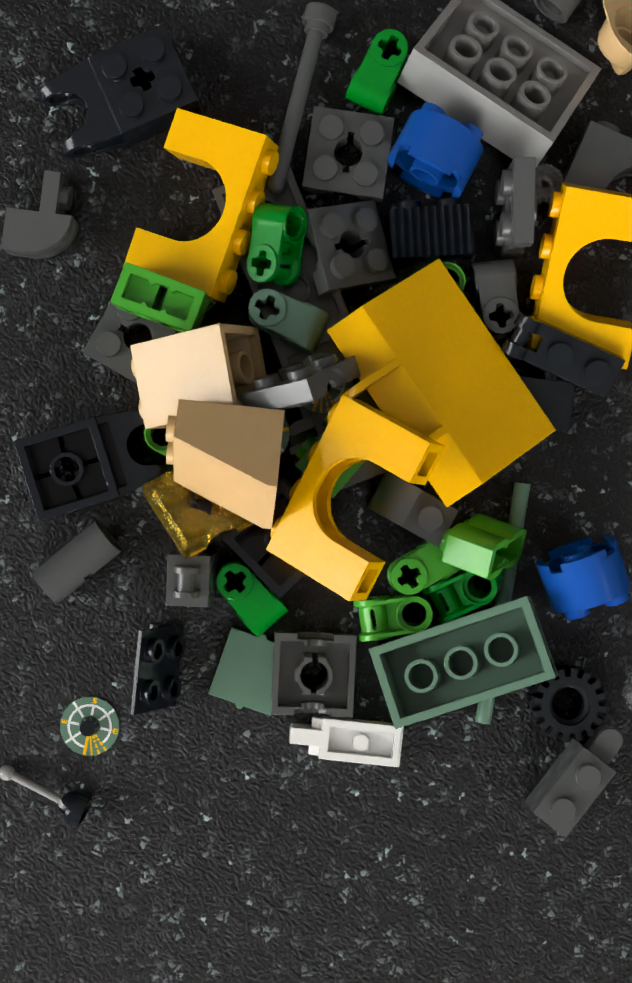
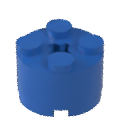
[387,102,484,198]
[536,535,631,620]

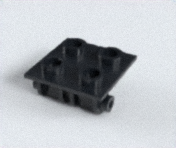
[130,623,185,715]

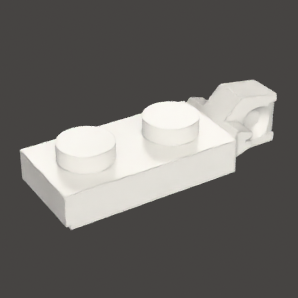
[289,715,404,767]

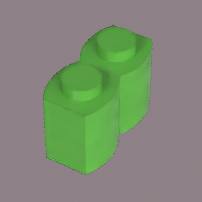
[440,513,527,580]

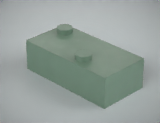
[369,596,558,729]

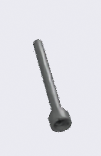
[267,2,337,195]

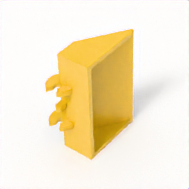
[327,259,556,507]

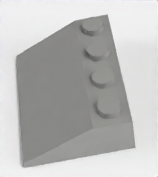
[397,0,602,167]

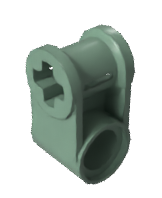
[248,289,330,354]

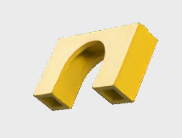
[123,108,279,303]
[526,182,632,370]
[266,395,445,601]

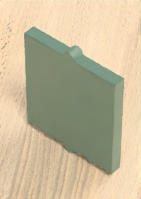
[208,627,274,716]

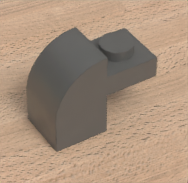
[1,170,79,259]
[366,472,459,547]

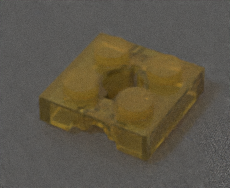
[143,469,254,560]

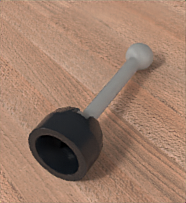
[0,764,93,828]

